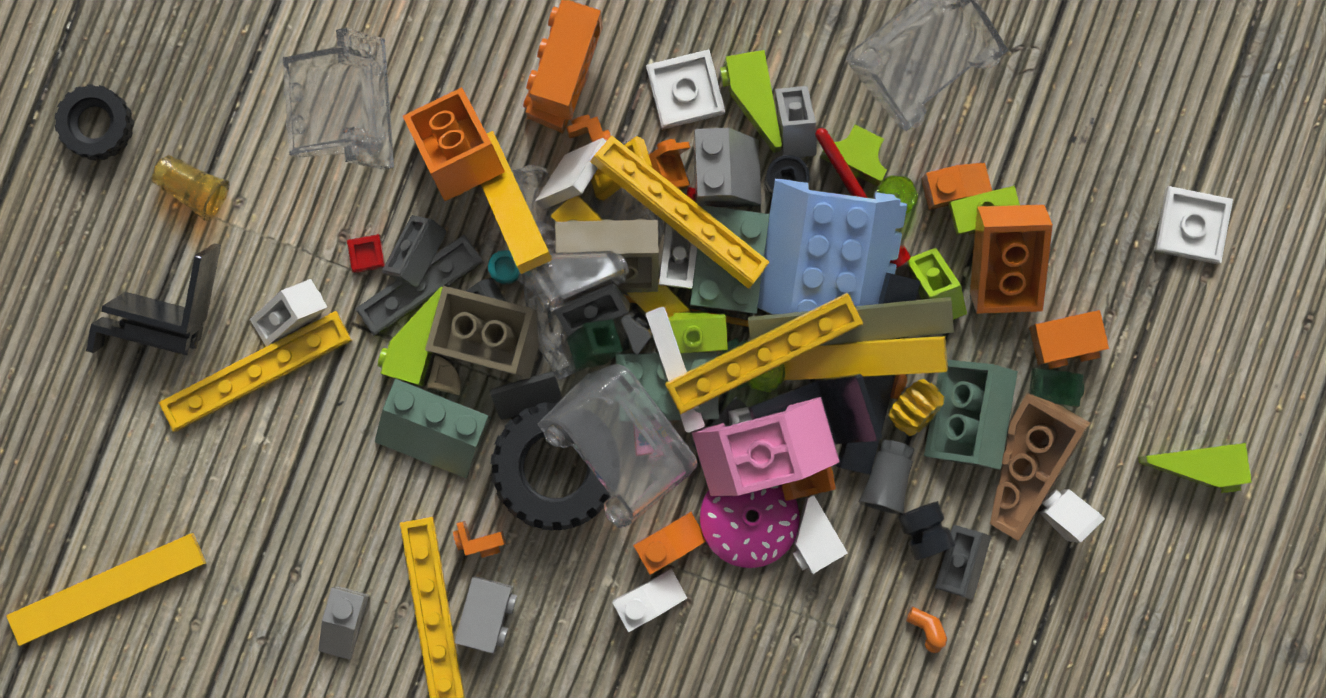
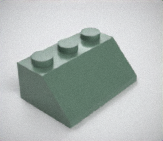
[924,360,1018,470]
[375,379,492,479]

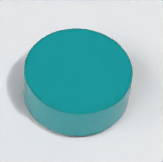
[488,250,521,285]

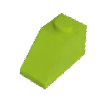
[907,247,967,320]

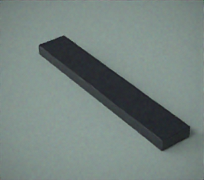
[836,273,920,475]

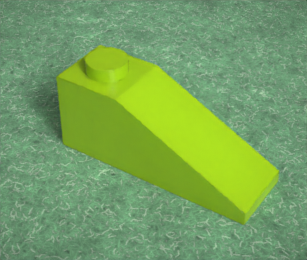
[720,50,782,153]
[378,287,443,387]
[1138,443,1252,493]

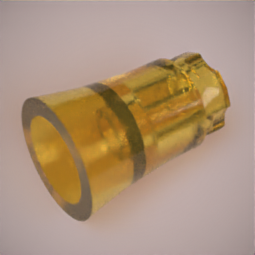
[151,155,230,221]

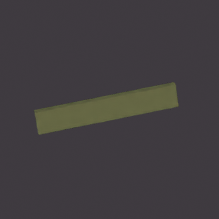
[748,297,954,346]

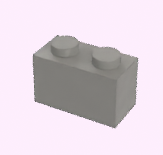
[454,576,517,653]

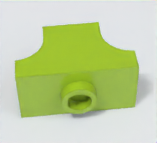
[820,124,887,187]
[948,185,1020,235]
[669,310,728,353]

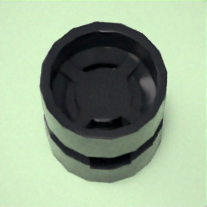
[764,155,810,199]
[898,501,955,560]

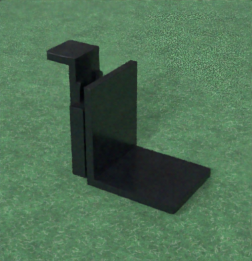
[86,243,221,356]
[748,374,882,445]

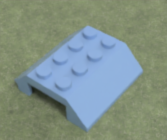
[757,178,907,314]

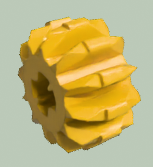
[889,379,944,436]

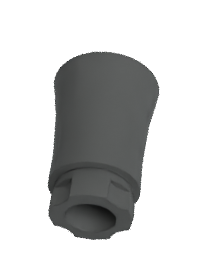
[858,440,914,515]

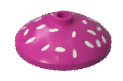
[700,484,800,568]

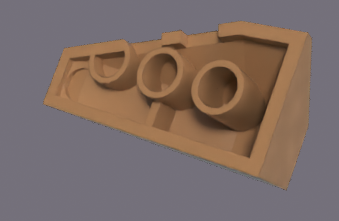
[990,393,1091,541]

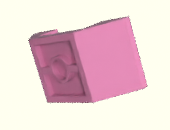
[692,397,840,496]

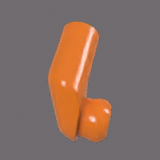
[906,606,947,653]

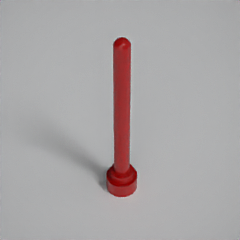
[815,128,911,268]

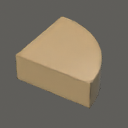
[427,355,461,396]

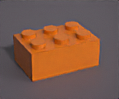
[526,0,603,120]
[403,87,505,201]
[970,205,1053,314]

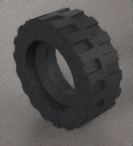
[54,84,134,161]

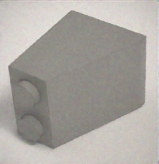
[693,128,762,207]

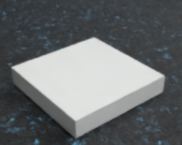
[646,49,725,130]
[535,138,606,209]
[1154,186,1233,264]

